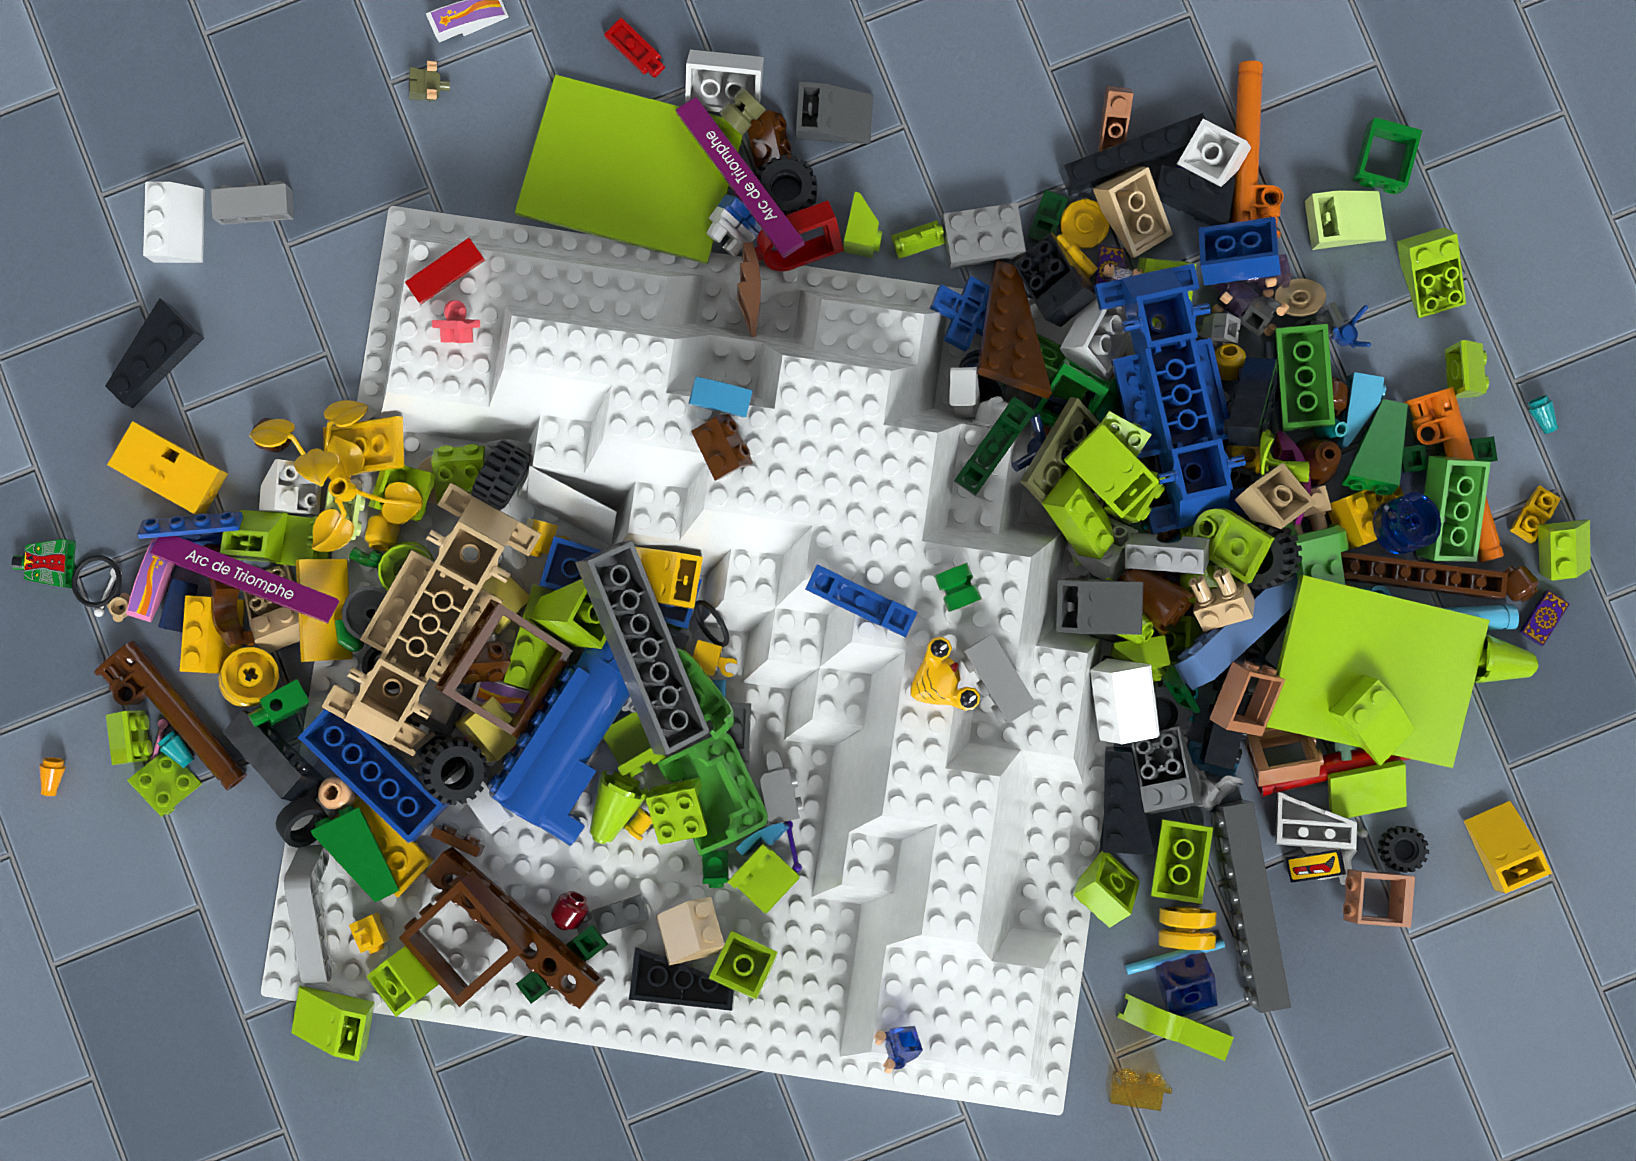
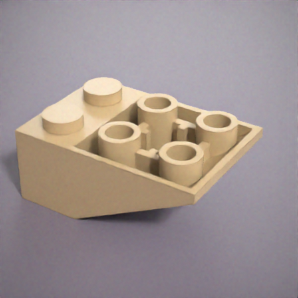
[243,564,300,653]

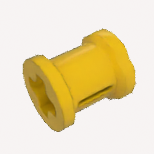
[624,807,653,841]

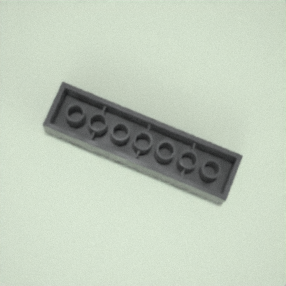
[575,541,710,755]
[1210,799,1291,1013]

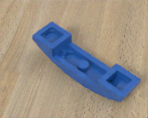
[805,564,918,638]

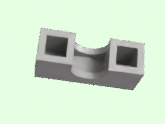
[1125,533,1209,574]

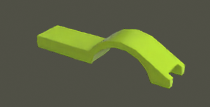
[1117,993,1234,1061]

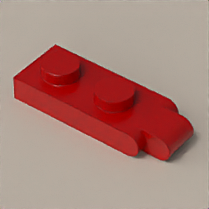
[604,18,665,78]

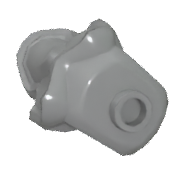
[1193,764,1244,811]

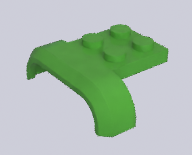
[1261,524,1349,585]
[676,648,734,740]

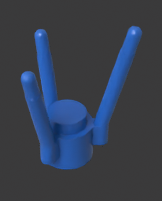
[1330,305,1371,348]

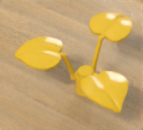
[249,400,368,486]
[312,435,423,552]

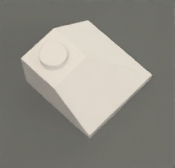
[1177,119,1251,187]

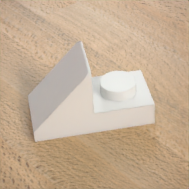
[949,367,981,417]

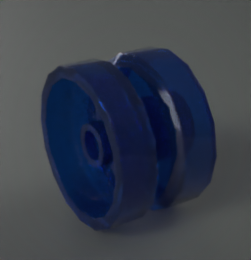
[1373,492,1442,554]

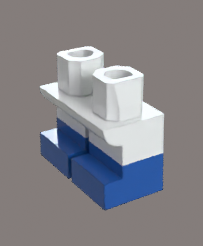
[706,194,761,257]

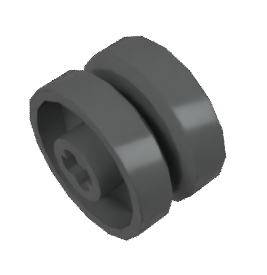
[342,585,388,639]

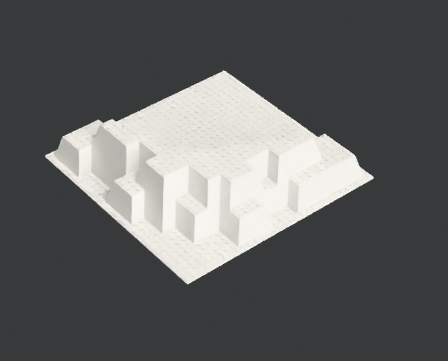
[261,206,1161,1115]

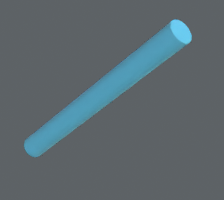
[1125,938,1225,975]

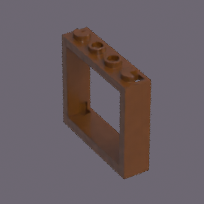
[434,599,573,738]
[399,871,534,1007]

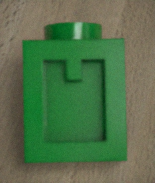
[702,850,729,888]

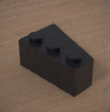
[1155,165,1235,226]
[1200,682,1253,770]

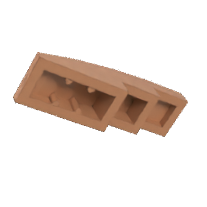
[737,242,761,337]

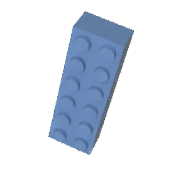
[1174,573,1298,690]

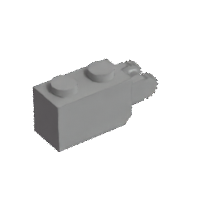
[760,750,803,825]

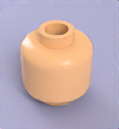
[318,776,356,810]

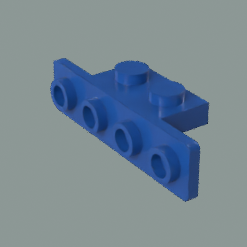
[137,511,243,546]

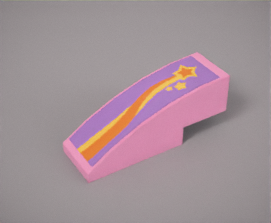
[126,538,175,622]

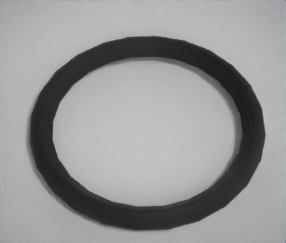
[72,555,122,608]
[693,600,729,647]

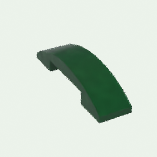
[954,397,1036,496]
[1402,436,1498,473]
[516,924,608,1004]

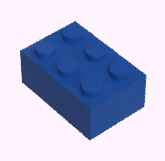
[1199,217,1281,285]

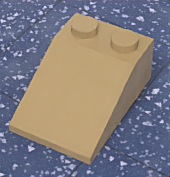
[1093,166,1173,258]

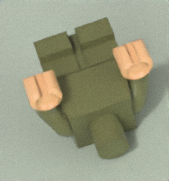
[409,60,450,102]

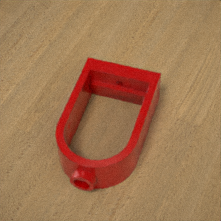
[754,200,844,272]

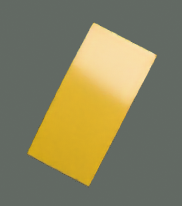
[1509,485,1561,544]

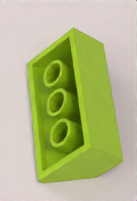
[503,584,572,694]

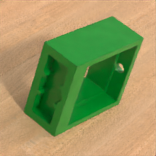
[1353,117,1423,194]
[1034,357,1109,426]

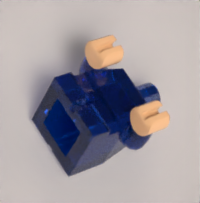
[874,1026,923,1073]

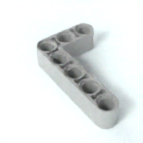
[284,844,332,983]

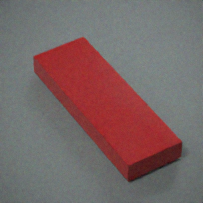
[405,238,485,305]

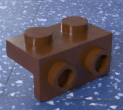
[747,110,792,169]
[691,414,753,481]
[455,642,511,684]

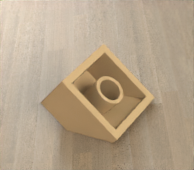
[1235,463,1316,529]
[656,896,725,965]

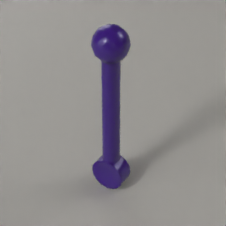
[784,820,802,873]

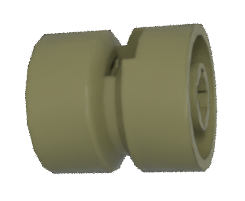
[719,87,766,136]

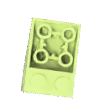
[1305,191,1386,250]

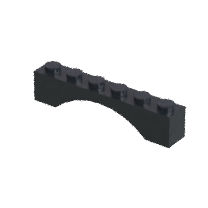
[1060,113,1206,196]

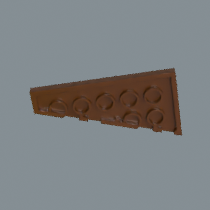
[976,260,1052,399]

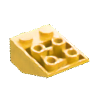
[1327,485,1416,552]
[635,547,703,609]
[1463,801,1552,894]

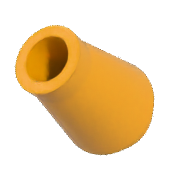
[39,757,66,796]

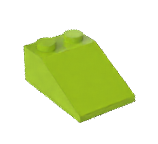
[1329,675,1415,766]

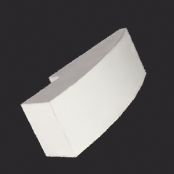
[450,765,514,834]

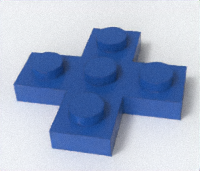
[930,276,990,352]

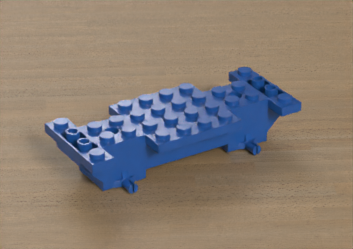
[1094,263,1246,534]

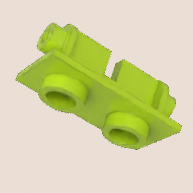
[891,220,945,259]

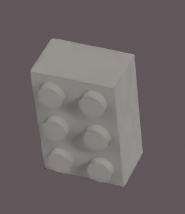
[942,202,1026,269]

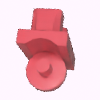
[432,300,480,343]

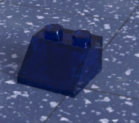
[1155,952,1218,1016]

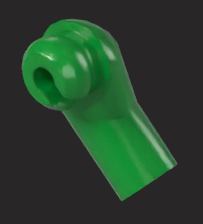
[349,547,383,568]
[334,619,364,652]

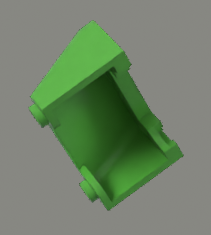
[657,733,768,855]

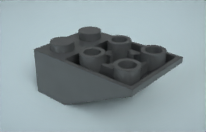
[796,82,873,144]
[1056,578,1143,635]
[1131,726,1203,814]

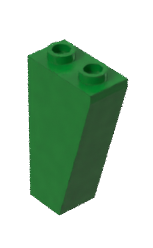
[1342,399,1408,496]
[311,805,400,903]

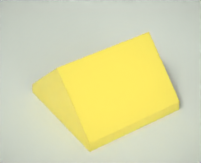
[482,565,530,635]
[455,696,519,762]

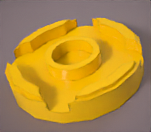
[1060,199,1110,249]

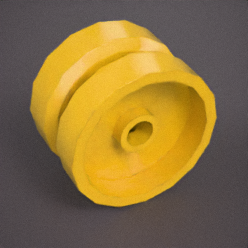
[218,647,279,708]
[1158,906,1217,950]

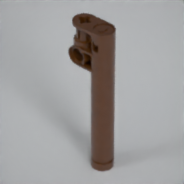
[94,641,247,791]

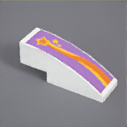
[426,0,509,43]
[471,681,547,717]

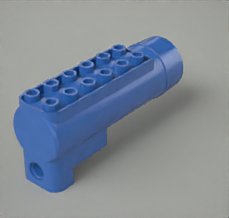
[487,640,630,846]

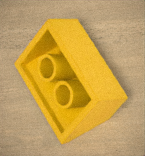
[180,596,245,674]

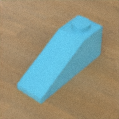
[1337,372,1386,450]

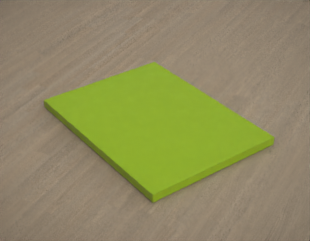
[515,75,743,264]
[1266,575,1490,768]

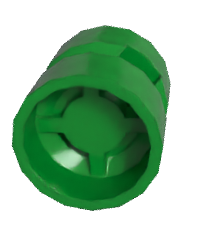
[934,563,982,612]

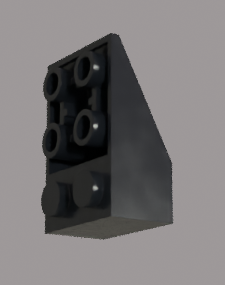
[1014,232,1096,327]

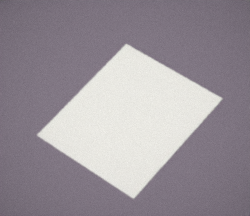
[527,466,617,546]

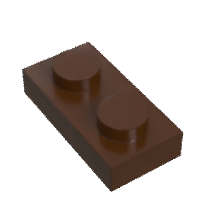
[430,823,485,857]

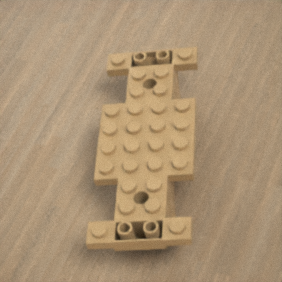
[322,483,541,756]

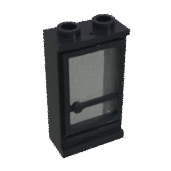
[405,678,476,736]

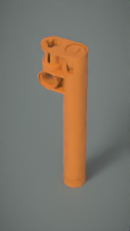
[1231,61,1284,238]
[1403,387,1504,562]

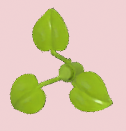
[1250,430,1309,525]

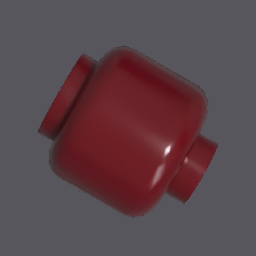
[551,891,589,931]

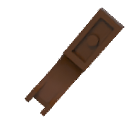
[203,544,255,647]

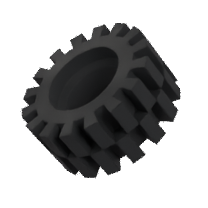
[1378,826,1429,873]

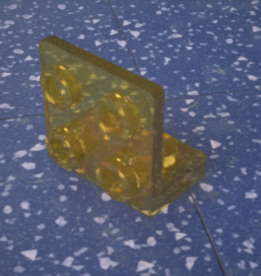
[1109,1068,1172,1111]

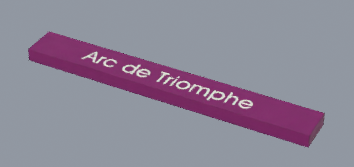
[675,97,805,258]
[150,536,340,624]

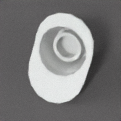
[971,396,1008,428]

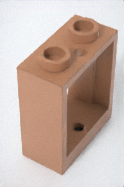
[1209,661,1286,736]
[1245,727,1324,787]
[1343,869,1415,928]

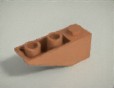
[1098,86,1134,152]

